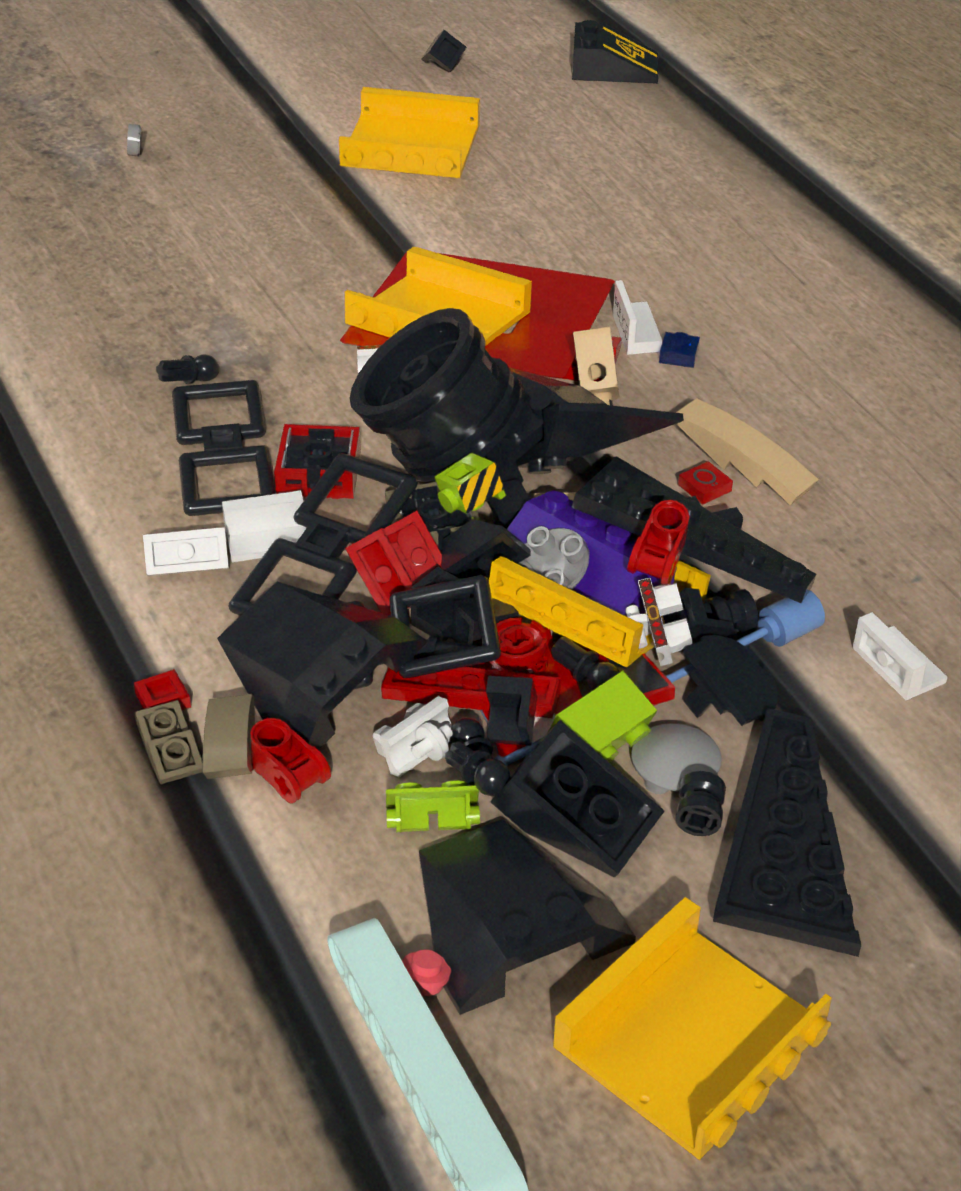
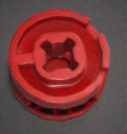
[489,617,548,675]

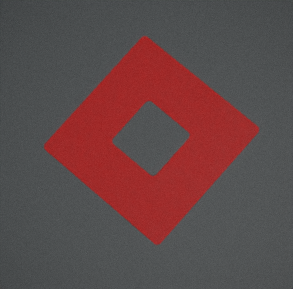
[340,252,615,378]

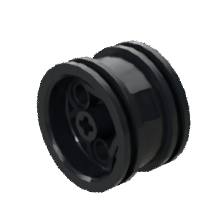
[349,308,525,482]

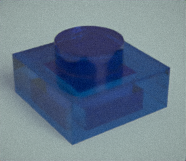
[659,332,700,368]

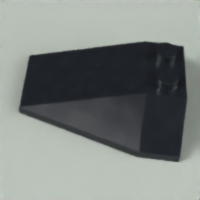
[483,367,607,483]
[515,403,684,474]
[217,581,426,750]
[419,819,636,1015]

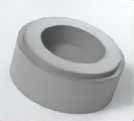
[127,124,141,156]

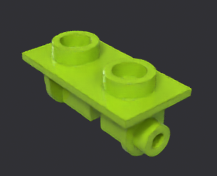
[386,780,480,833]

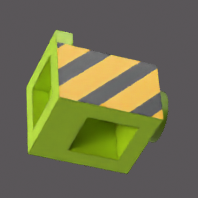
[435,453,506,514]

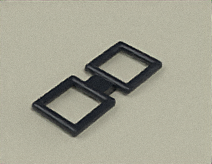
[172,380,276,516]
[228,453,418,616]
[347,575,501,689]

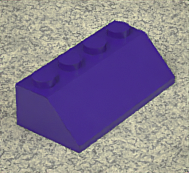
[507,490,677,617]

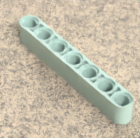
[327,918,529,1191]

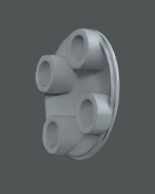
[518,526,589,590]
[631,724,721,794]

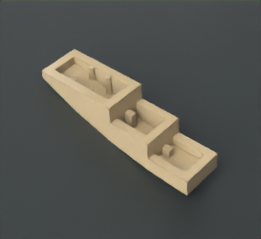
[676,398,819,505]

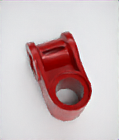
[627,500,689,585]
[250,718,331,804]

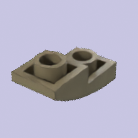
[203,694,255,779]
[135,700,203,784]

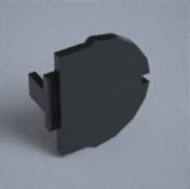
[683,635,778,726]

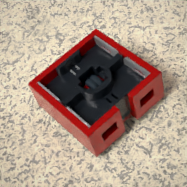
[274,424,361,499]

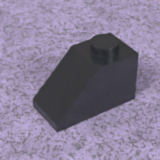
[441,519,531,580]

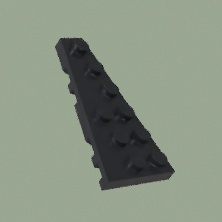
[572,456,817,603]
[713,708,861,957]

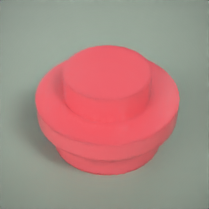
[402,949,451,996]

